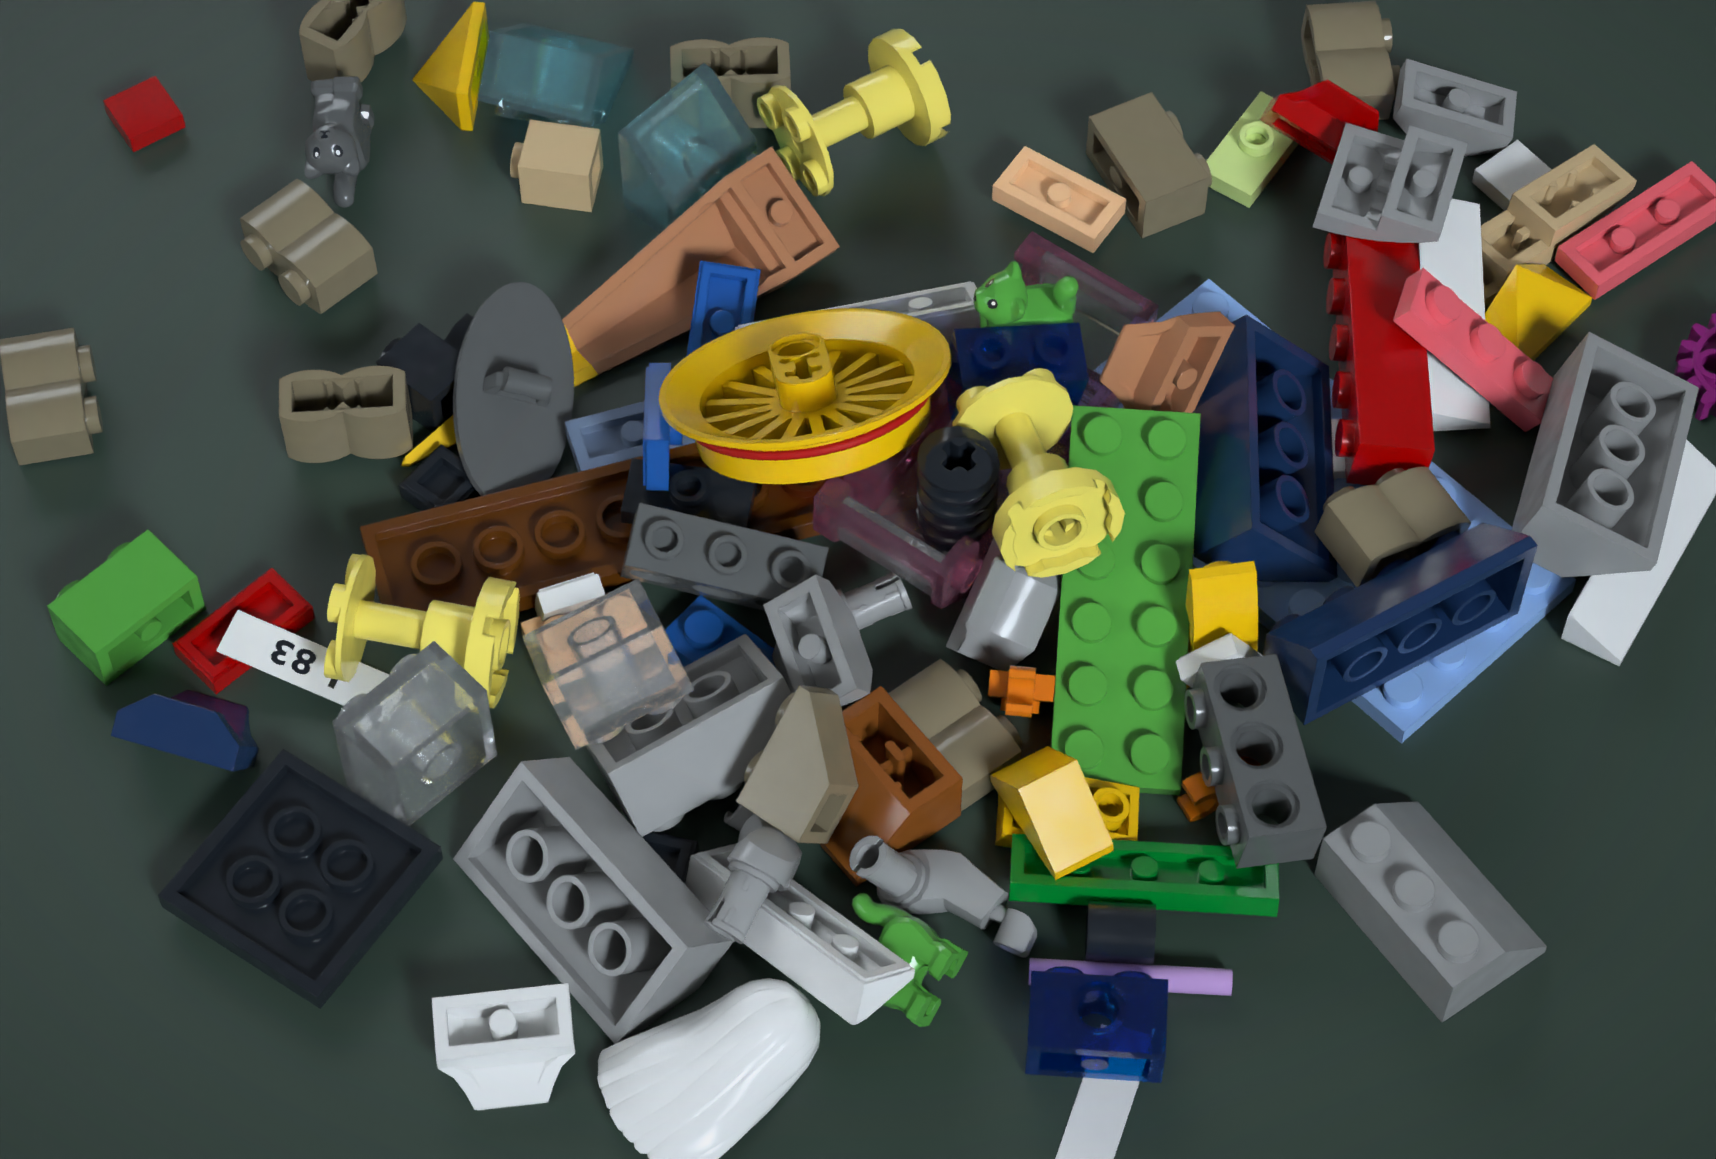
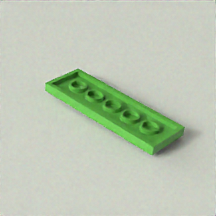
[1051,405,1201,796]

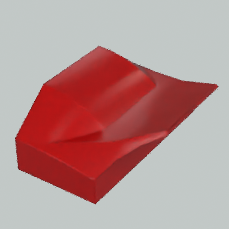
[1259,79,1379,165]

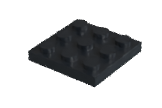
[158,749,443,1009]

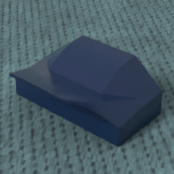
[111,690,259,771]

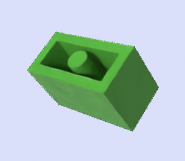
[47,529,206,686]

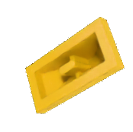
[412,2,490,131]
[1485,264,1592,361]

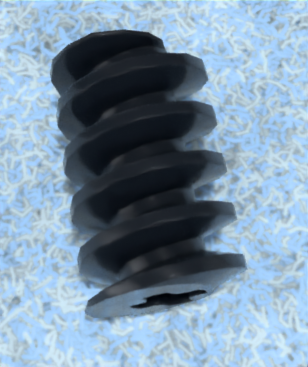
[916,426,1000,558]

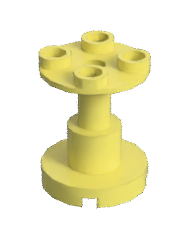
[757,29,951,197]
[952,368,1125,578]
[324,554,520,709]

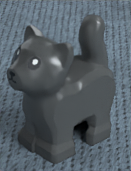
[304,76,375,208]

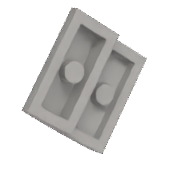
[1313,123,1468,243]

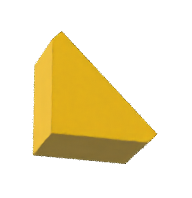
[990,746,1114,880]

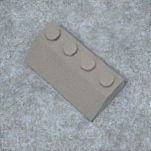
[1512,332,1699,578]
[453,757,733,1044]

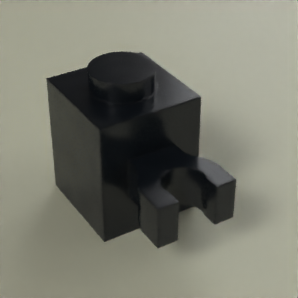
[376,313,473,433]

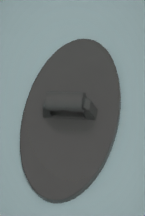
[453,282,574,496]

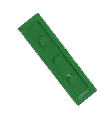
[1009,834,1280,917]

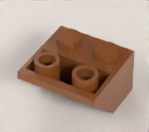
[820,686,963,887]

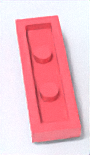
[1554,161,1716,300]
[1393,268,1553,432]

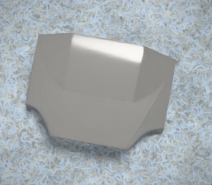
[1393,59,1517,156]
[946,539,1061,671]
[763,574,873,709]

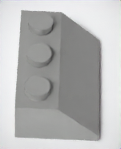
[575,634,792,837]
[1314,801,1547,1023]

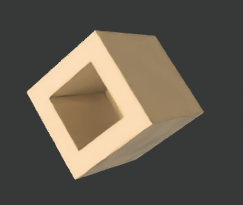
[510,120,604,213]

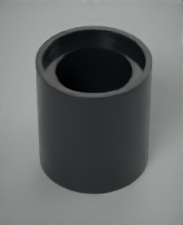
[1085,901,1156,965]

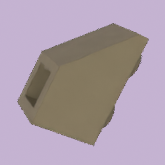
[737,685,858,844]

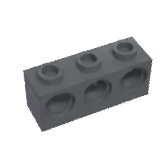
[620,503,829,611]
[1184,654,1327,869]

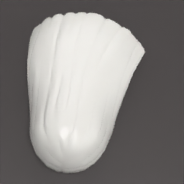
[597,978,821,1159]

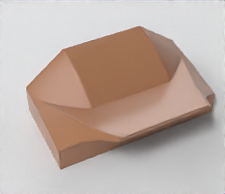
[1099,312,1235,413]

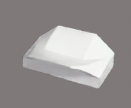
[432,983,575,1111]

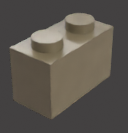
[1086,92,1212,239]

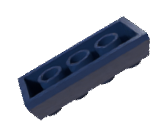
[1192,315,1338,582]
[1263,523,1538,725]

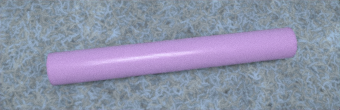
[1028,958,1233,996]

